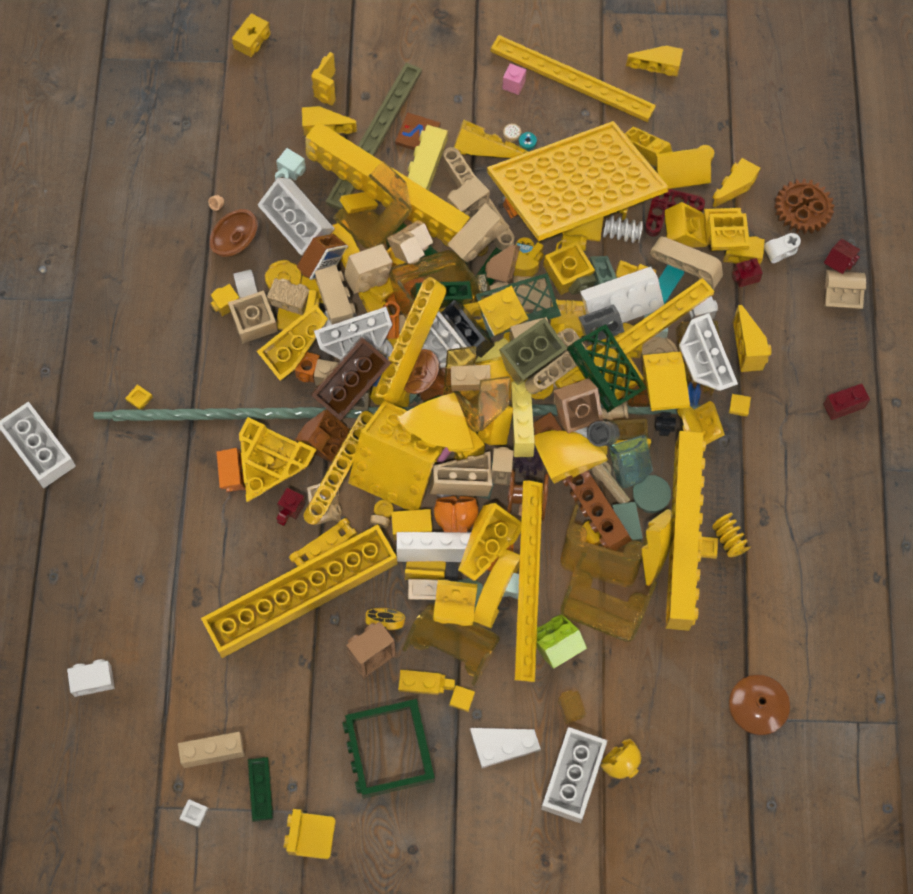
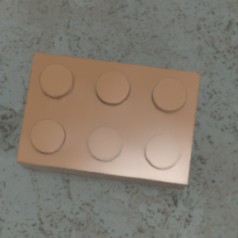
[346,622,396,679]

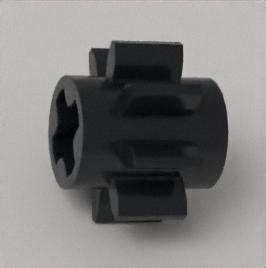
[654,412,676,437]

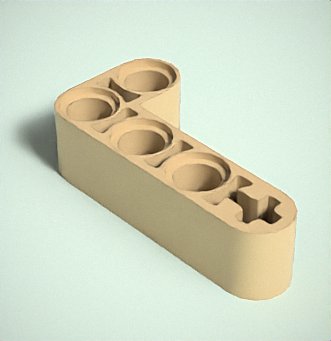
[650,236,723,290]
[525,328,587,394]

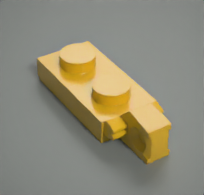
[398,670,455,695]

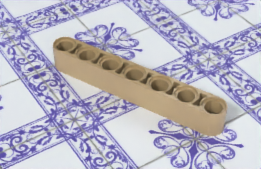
[444,147,514,251]

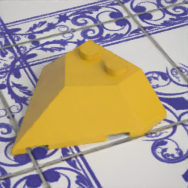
[239,417,316,502]

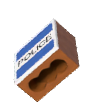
[297,234,348,280]

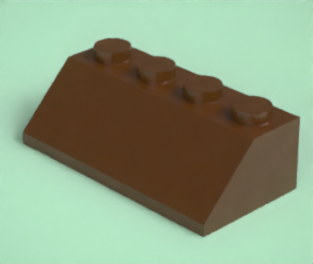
[311,337,391,421]

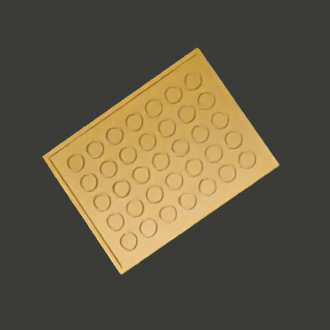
[487,121,668,241]

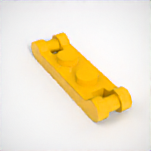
[289,518,358,567]

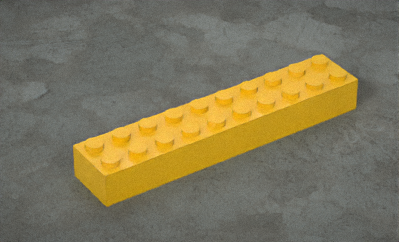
[305,122,470,247]
[665,431,706,631]
[201,525,397,658]

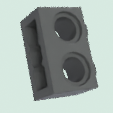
[579,304,624,344]

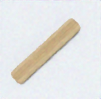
[592,463,630,504]

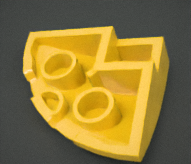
[398,393,473,452]
[534,430,608,484]
[641,509,672,586]

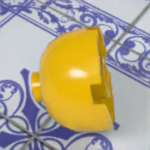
[600,739,641,779]

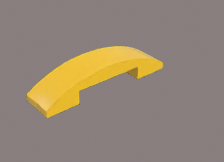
[473,549,520,629]

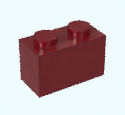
[824,238,861,274]
[823,383,870,420]

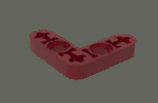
[645,189,705,237]

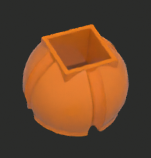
[434,496,478,533]

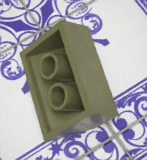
[499,318,567,385]

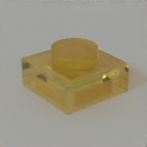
[473,275,489,300]

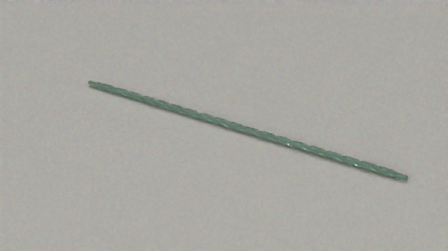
[94,403,702,421]

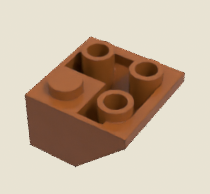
[295,409,350,463]

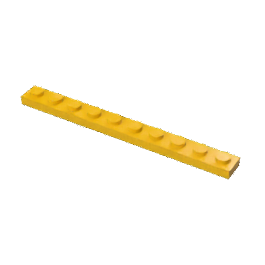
[491,35,656,122]
[555,278,715,389]
[515,480,543,682]

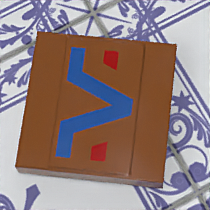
[395,112,441,150]

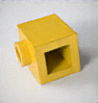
[210,284,239,317]

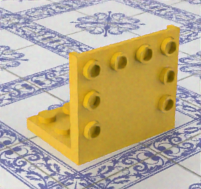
[348,401,445,511]

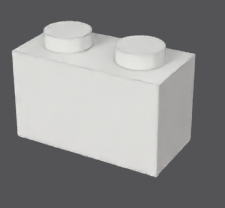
[67,659,115,697]

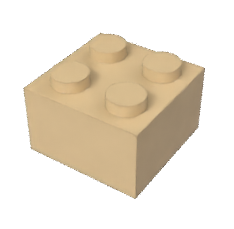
[344,244,393,294]
[228,290,278,344]

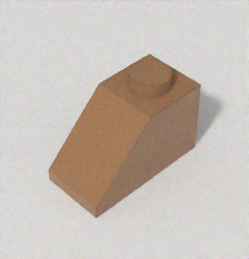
[485,245,520,282]

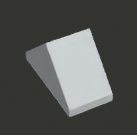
[233,269,257,298]

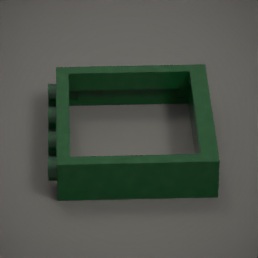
[342,699,435,799]

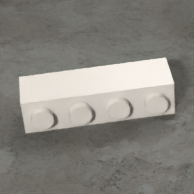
[397,532,471,562]

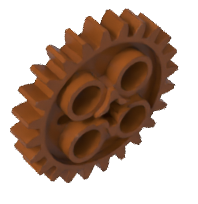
[774,179,835,234]

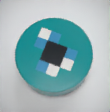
[519,132,537,151]

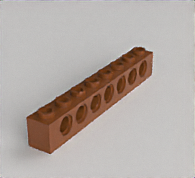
[533,412,632,553]

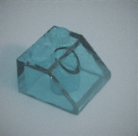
[609,435,653,489]

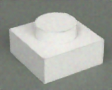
[180,799,208,828]

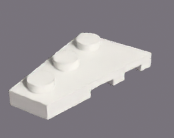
[470,728,540,768]

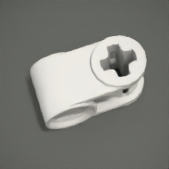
[764,233,801,263]

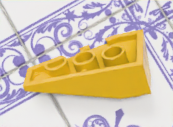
[257,305,328,381]

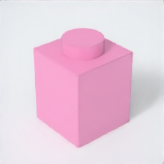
[502,64,526,95]

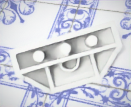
[314,307,392,360]
[421,311,475,368]
[679,313,738,391]

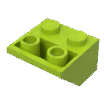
[536,614,587,669]

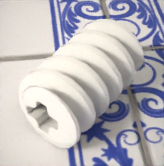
[603,215,643,243]

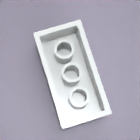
[258,178,334,255]
[580,267,664,330]
[0,402,76,489]
[541,727,607,823]

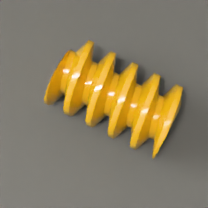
[712,513,751,557]

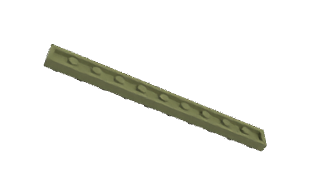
[326,63,422,212]

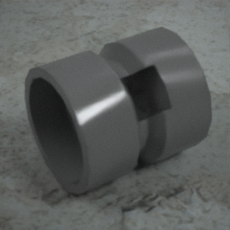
[587,421,620,447]

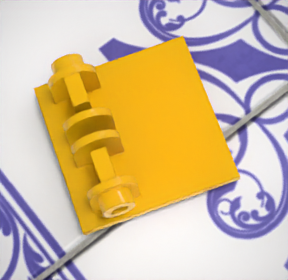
[551,299,586,336]

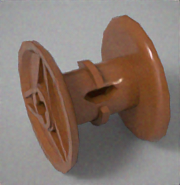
[404,349,456,401]
[507,469,549,521]

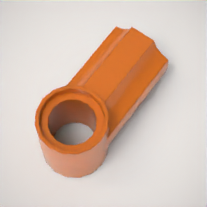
[382,301,400,339]

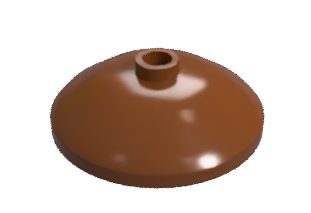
[209,209,258,257]
[729,675,790,735]

